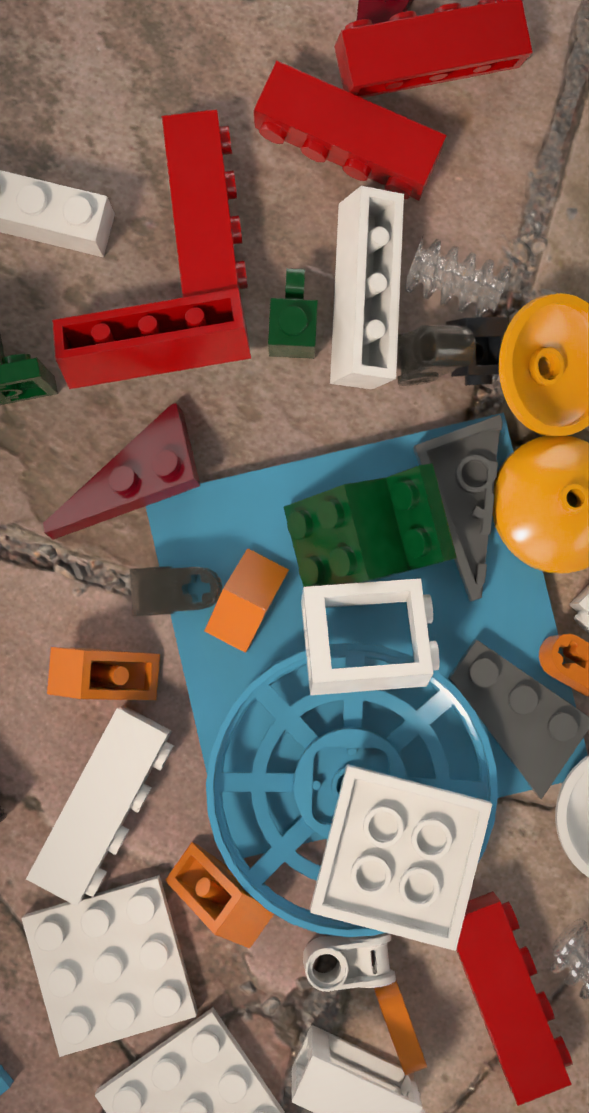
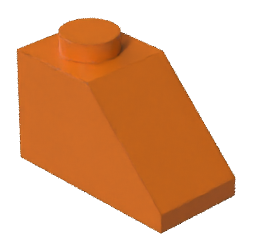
[47,647,160,700]
[165,842,274,948]

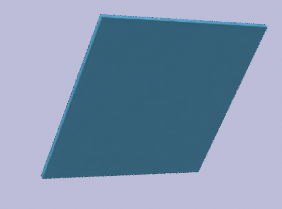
[146,413,588,858]

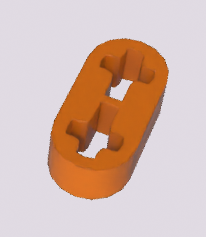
[539,634,589,697]
[374,980,428,1076]

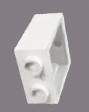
[301,578,440,695]
[292,1025,425,1113]

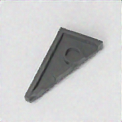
[413,415,502,601]

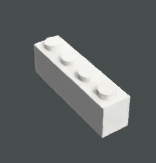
[0,170,115,257]
[330,186,404,389]
[26,705,174,906]

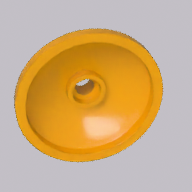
[499,293,589,436]
[492,435,589,574]

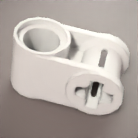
[303,933,396,992]

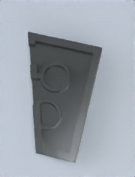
[448,639,589,800]

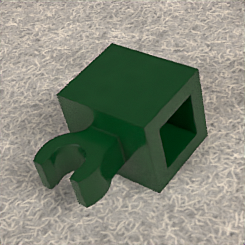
[268,268,318,359]

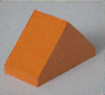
[204,548,289,653]

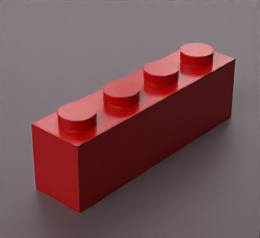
[334,0,533,98]
[253,60,447,201]
[162,109,248,297]
[52,288,251,389]
[456,891,573,1106]

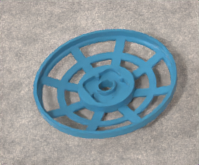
[206,643,498,937]

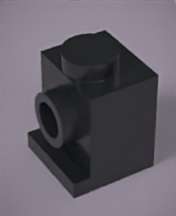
[446,317,509,386]

